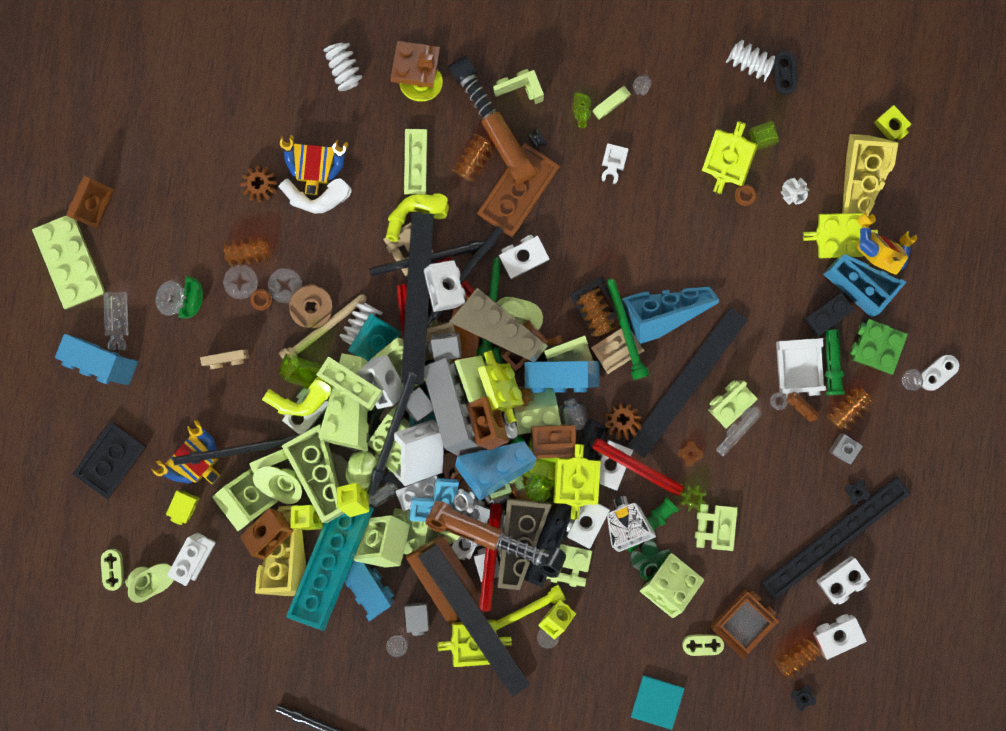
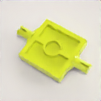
[702,121,758,194]
[803,213,878,258]
[478,351,524,424]
[553,444,601,520]
[438,620,512,667]

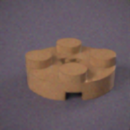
[289,284,332,328]

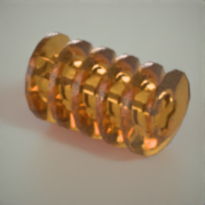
[451,133,494,182]
[223,235,270,267]
[576,288,618,337]
[826,386,875,432]
[774,638,824,681]

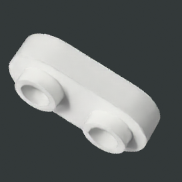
[919,355,959,390]

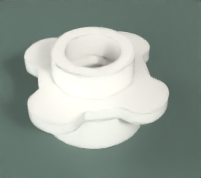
[454,489,475,513]

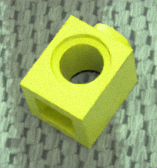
[874,105,911,141]
[337,483,369,517]
[166,489,200,525]
[291,505,323,530]
[538,600,576,639]

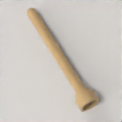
[279,294,366,366]

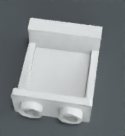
[776,338,826,397]
[394,420,444,486]
[167,532,216,586]

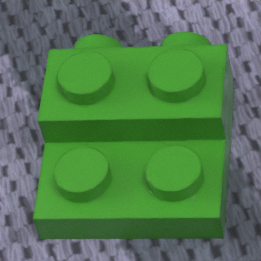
[850,319,908,375]

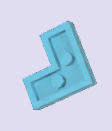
[409,478,459,522]

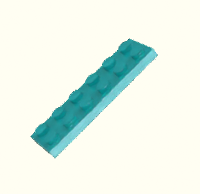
[286,506,374,631]

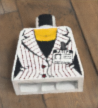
[607,496,656,552]

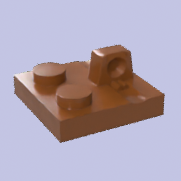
[391,41,440,88]
[66,176,115,228]

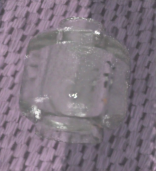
[558,398,588,430]

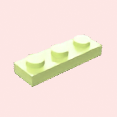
[404,129,427,195]
[316,357,383,410]

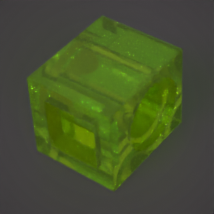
[749,121,779,151]

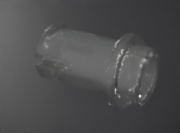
[770,392,788,410]

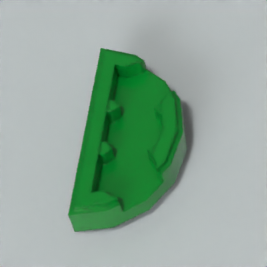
[178,276,203,319]

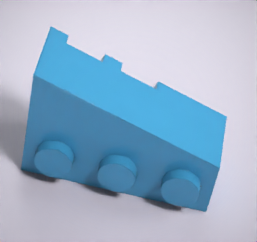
[823,254,906,318]
[55,334,139,385]
[525,361,600,393]
[455,441,537,501]
[344,560,394,621]

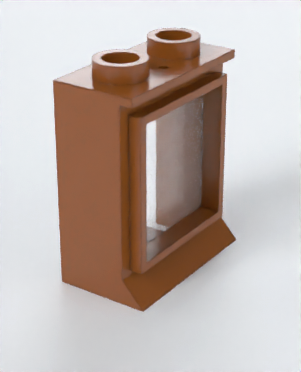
[710,589,779,660]

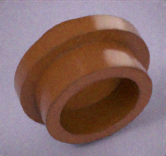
[734,184,756,206]
[250,289,272,310]

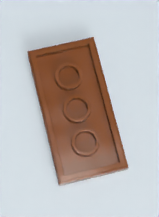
[477,142,560,238]
[406,534,481,625]

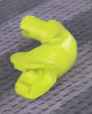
[386,194,449,242]
[262,377,333,416]

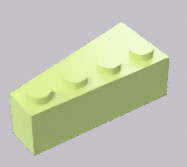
[318,353,369,451]
[282,424,344,523]

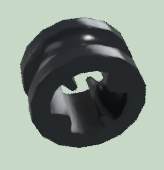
[527,128,547,150]

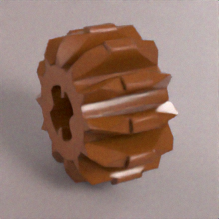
[240,165,278,203]
[605,403,642,440]

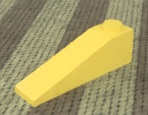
[842,134,898,216]
[255,505,306,596]

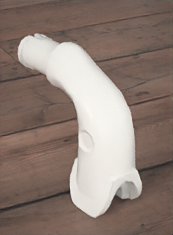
[279,178,352,214]

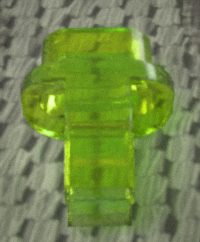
[573,93,591,128]

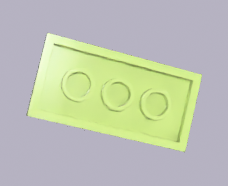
[32,216,106,309]

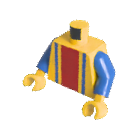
[280,135,348,195]
[856,212,917,275]
[151,420,220,484]

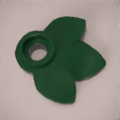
[630,539,671,582]

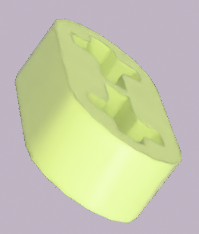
[593,86,631,120]
[249,449,288,473]
[101,549,124,591]
[682,634,724,656]

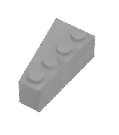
[424,358,483,456]

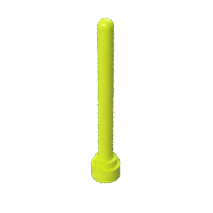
[496,585,566,631]

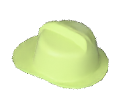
[496,297,543,330]
[346,448,378,489]
[253,466,302,504]
[125,564,173,603]

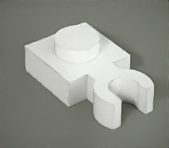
[602,143,628,184]

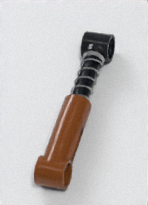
[448,55,537,185]
[425,501,566,578]

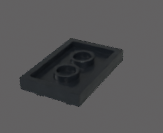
[73,422,147,499]

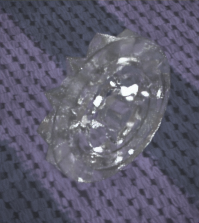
[223,265,258,299]
[267,269,302,303]
[155,281,186,316]
[369,483,398,508]

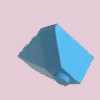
[622,287,719,344]

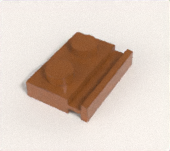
[531,425,576,459]

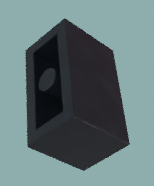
[802,293,854,336]

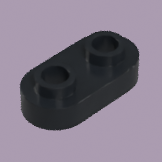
[773,51,797,95]

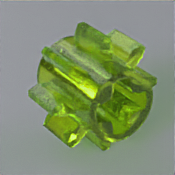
[525,475,552,502]
[680,485,706,511]

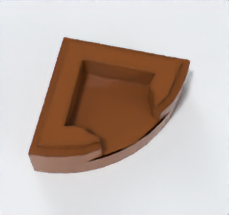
[544,335,563,351]

